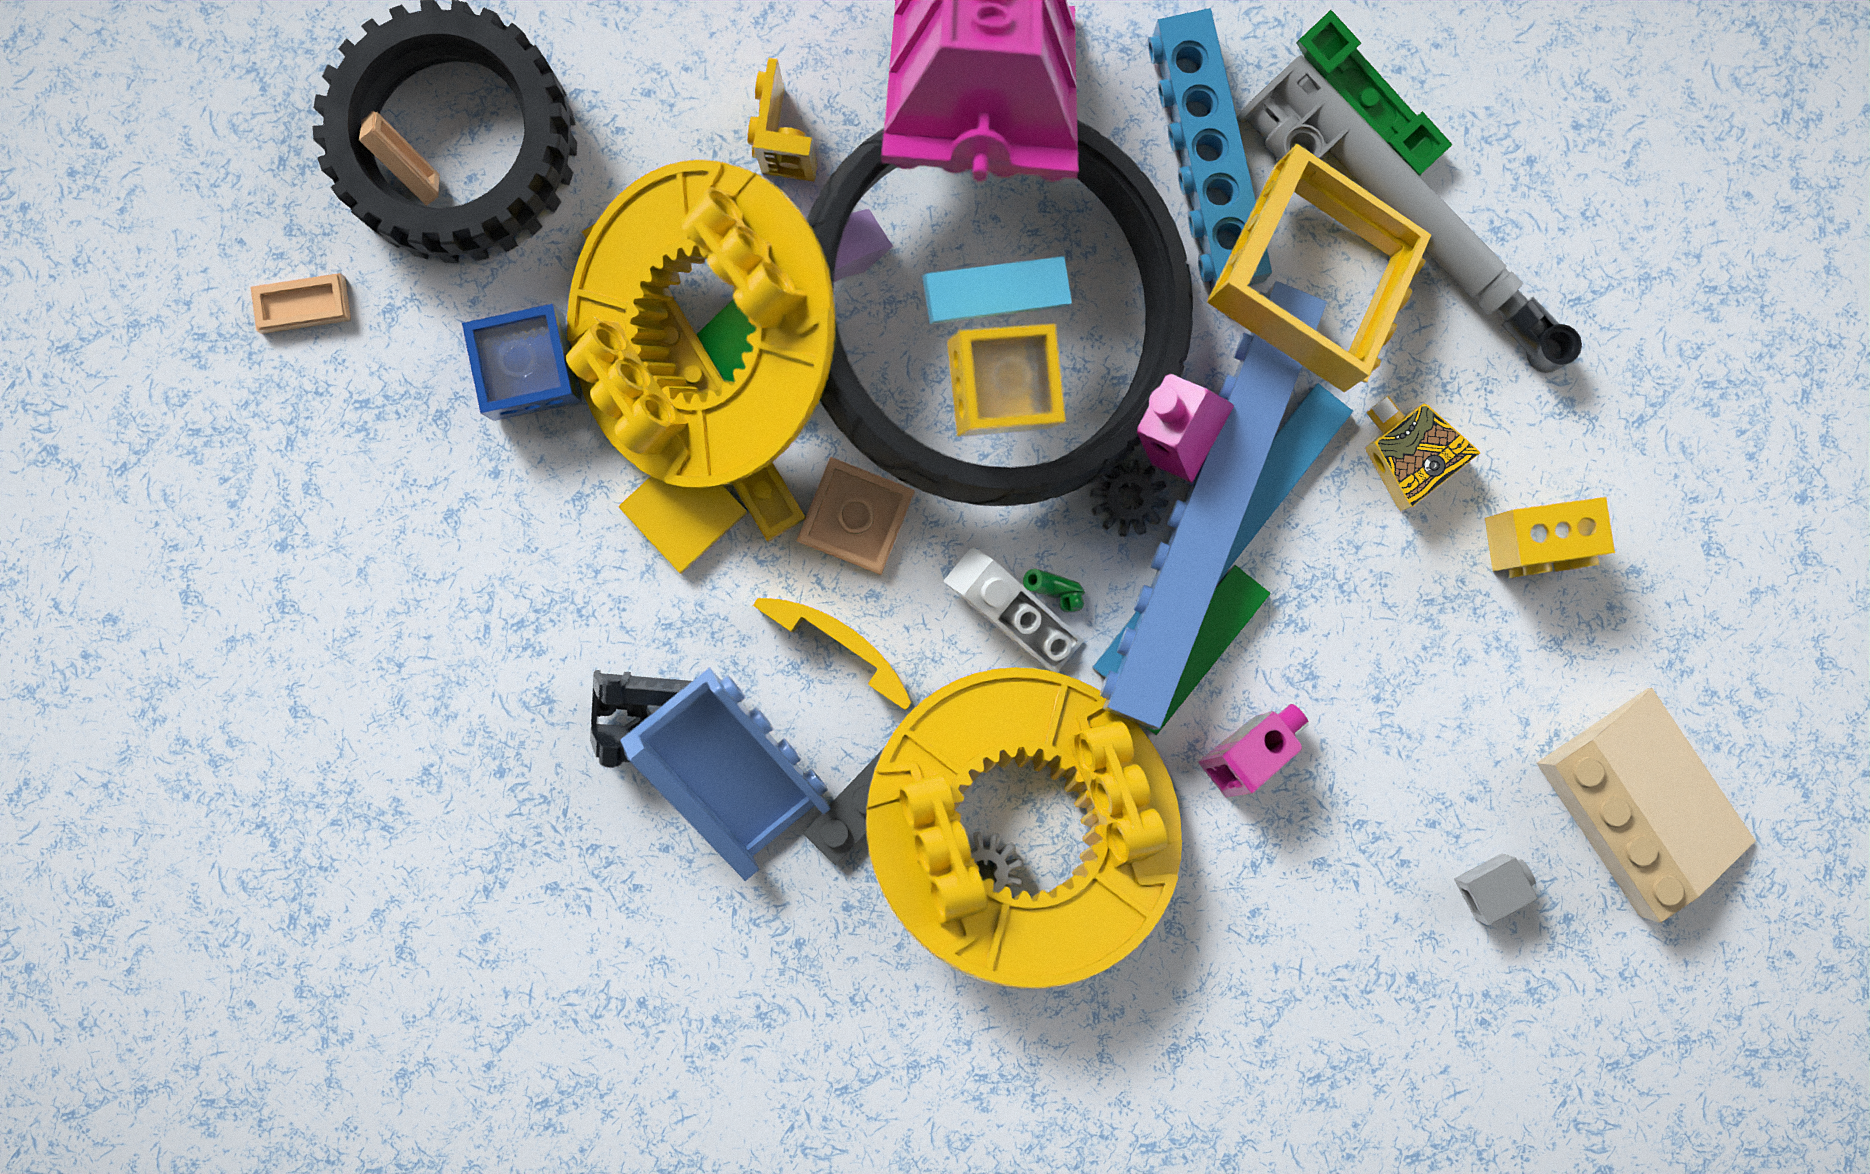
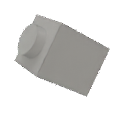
[1454,853,1538,925]

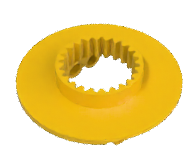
[566,160,835,488]
[866,667,1182,989]

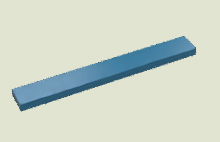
[1092,383,1353,678]

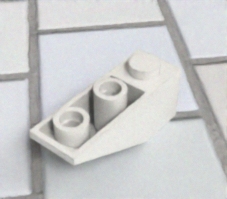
[943,547,1084,673]

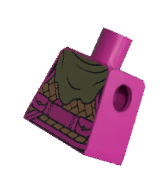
[1198,704,1309,798]

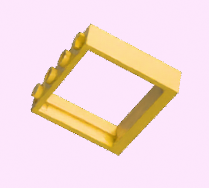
[1207,144,1431,393]

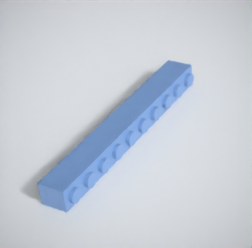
[1099,281,1327,730]

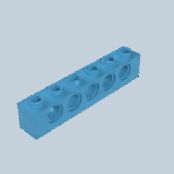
[1148,8,1272,292]

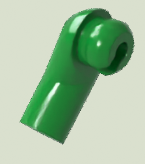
[1023,568,1085,613]

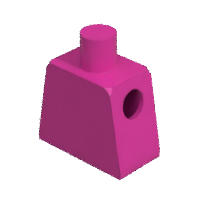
[1137,374,1234,483]

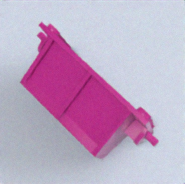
[881,0,1078,182]

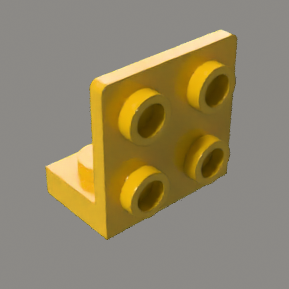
[747,57,818,182]

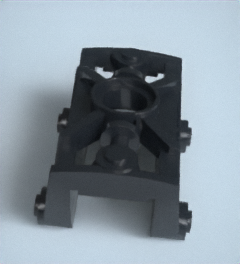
[590,670,696,768]

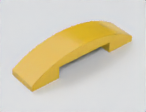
[752,598,911,710]

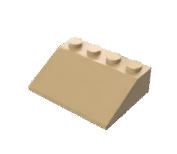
[1537,688,1756,923]

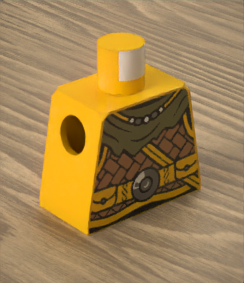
[1365,396,1480,511]

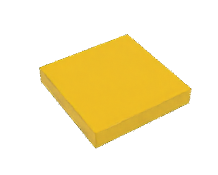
[618,476,748,574]

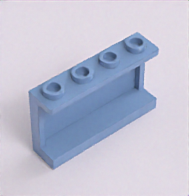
[621,667,831,881]

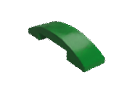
[1296,9,1453,176]

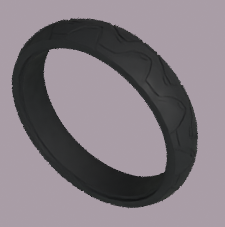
[806,120,1193,506]

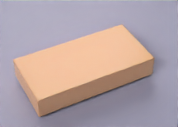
[359,111,440,206]
[250,273,351,334]

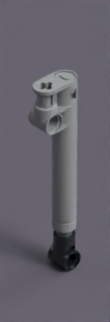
[1236,55,1582,373]

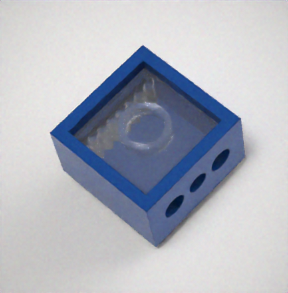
[462,303,582,421]

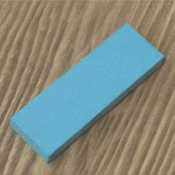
[922,256,1072,324]

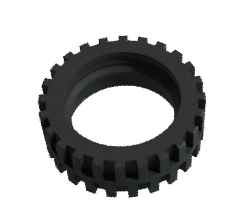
[312,0,577,263]

